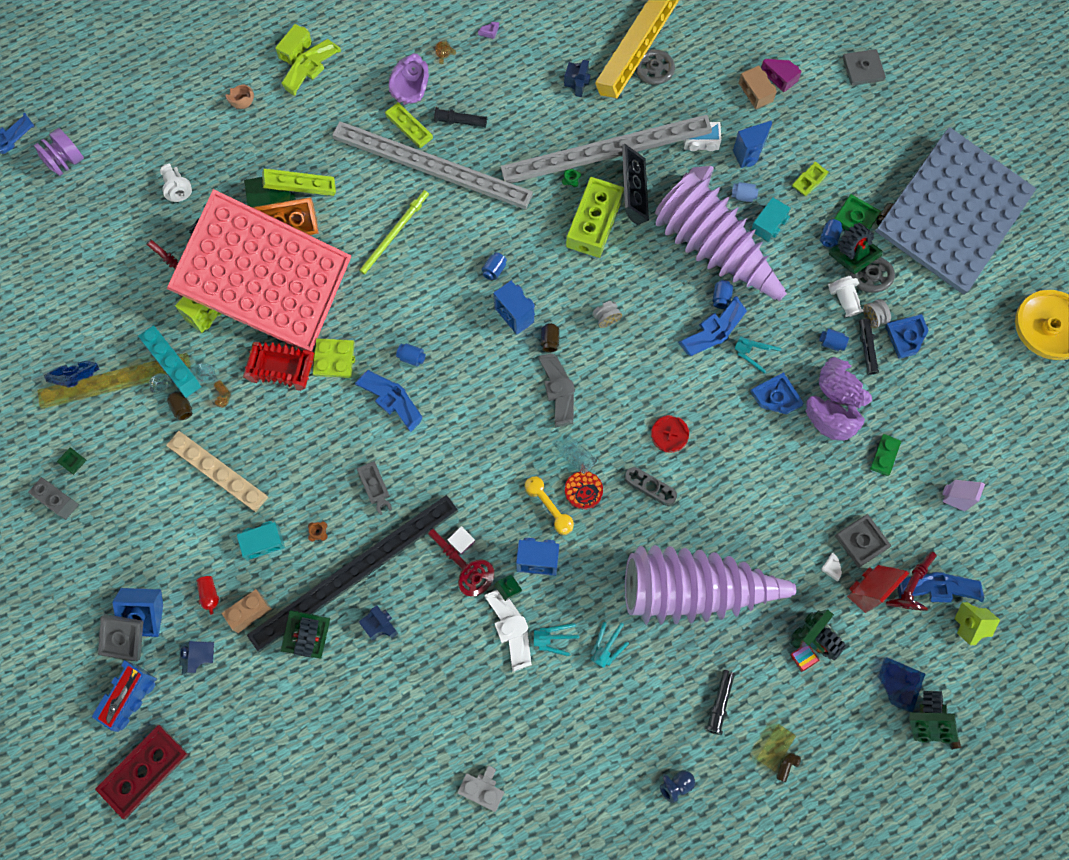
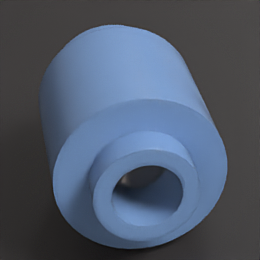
[732,182,759,202]

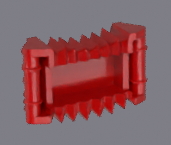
[243,342,315,391]

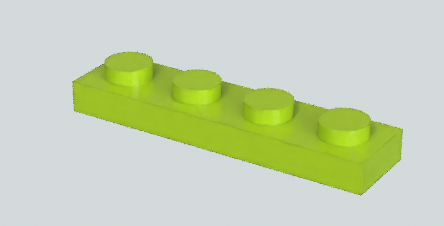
[262,169,336,196]

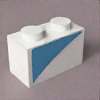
[684,122,721,151]

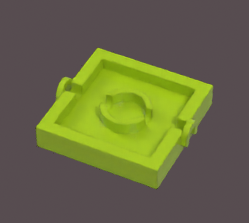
[313,338,355,378]

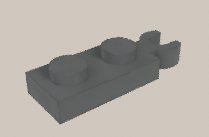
[357,461,392,515]

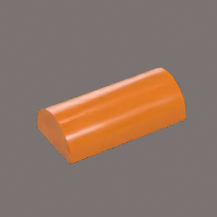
[252,197,319,235]

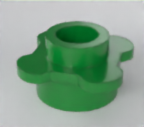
[562,169,581,187]

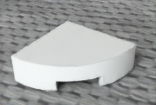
[821,553,842,581]

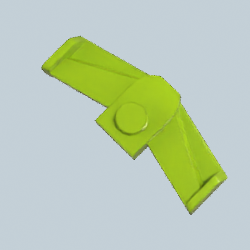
[281,38,341,96]

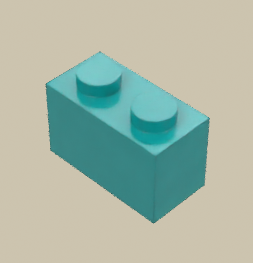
[751,197,791,242]
[237,521,285,561]

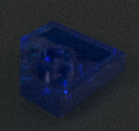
[44,361,100,388]
[878,657,925,713]

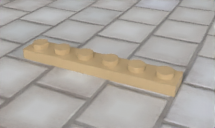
[166,431,268,512]

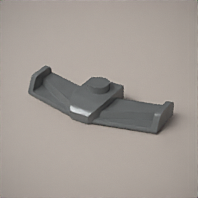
[538,353,575,428]

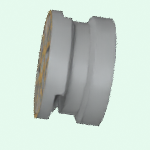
[863,299,891,328]
[593,301,622,328]

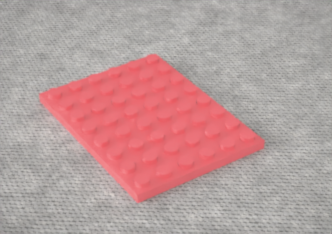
[167,189,351,352]

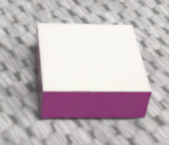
[447,526,475,555]

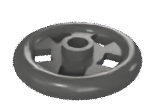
[635,49,675,85]
[850,257,895,293]

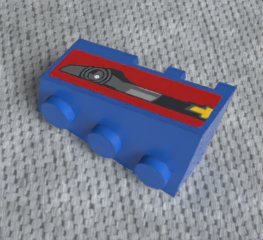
[92,660,157,732]

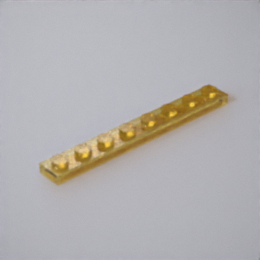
[37,353,192,409]

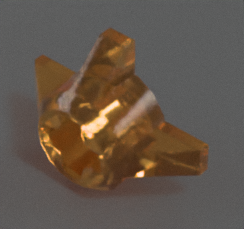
[435,40,456,64]

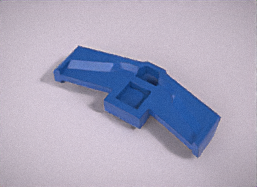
[0,113,35,154]
[678,296,747,356]
[355,370,422,432]
[897,572,985,603]

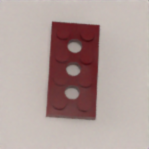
[95,725,189,820]

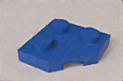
[885,314,929,359]
[750,372,804,415]

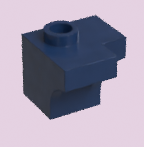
[564,59,591,97]
[359,605,398,640]
[179,641,214,675]

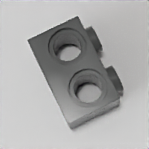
[28,477,79,520]

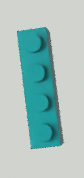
[138,325,202,398]

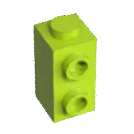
[275,24,312,65]

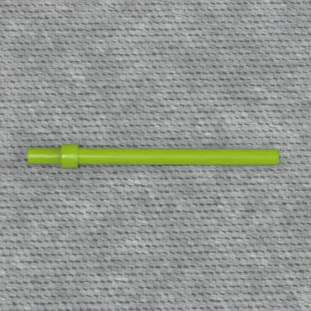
[359,190,429,275]

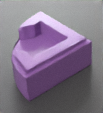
[478,22,499,39]

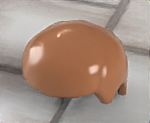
[225,84,254,109]

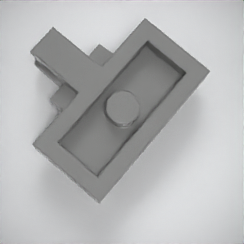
[458,765,505,812]

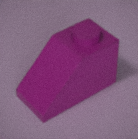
[761,59,802,92]

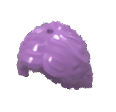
[388,53,429,105]
[819,357,872,408]
[805,396,865,441]

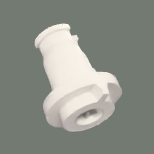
[160,164,192,202]
[828,276,863,317]

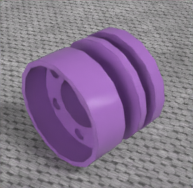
[33,128,84,176]

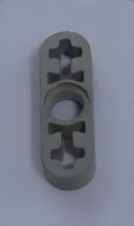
[625,467,677,506]

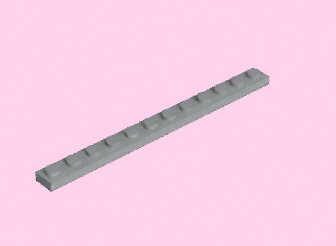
[501,115,712,183]
[332,122,533,209]

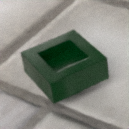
[57,447,87,475]
[494,574,523,601]

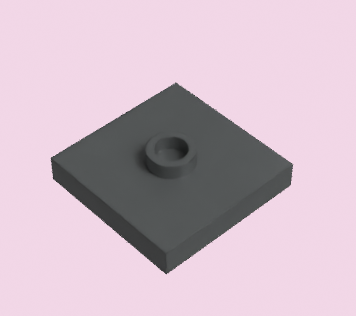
[842,49,886,86]
[835,514,891,568]
[98,614,143,661]

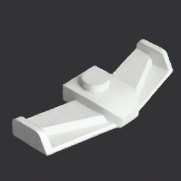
[484,590,531,673]

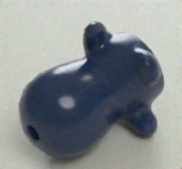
[660,770,696,803]

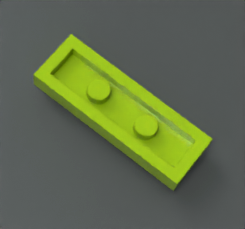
[385,102,433,148]

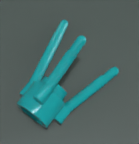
[735,336,782,373]
[590,621,629,668]
[534,623,580,656]

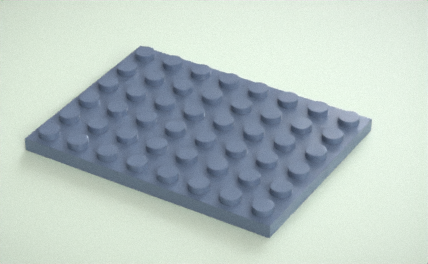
[875,127,1037,295]

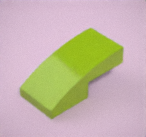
[792,162,829,197]

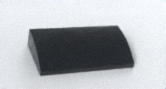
[622,144,649,225]

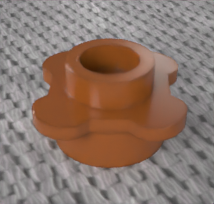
[308,522,328,542]

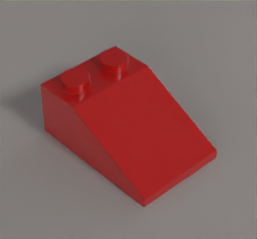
[847,565,909,613]

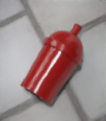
[196,576,219,615]

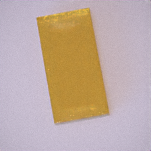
[756,724,796,772]

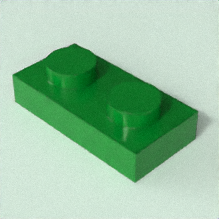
[870,434,901,476]

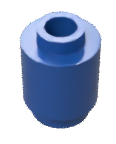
[820,219,842,247]
[481,252,507,280]
[712,280,733,309]
[819,328,849,352]
[396,343,426,367]

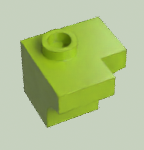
[954,602,1000,645]

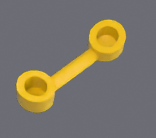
[525,476,574,535]

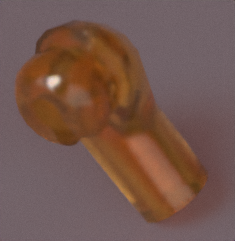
[214,380,231,408]

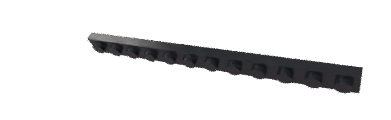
[247,495,458,652]

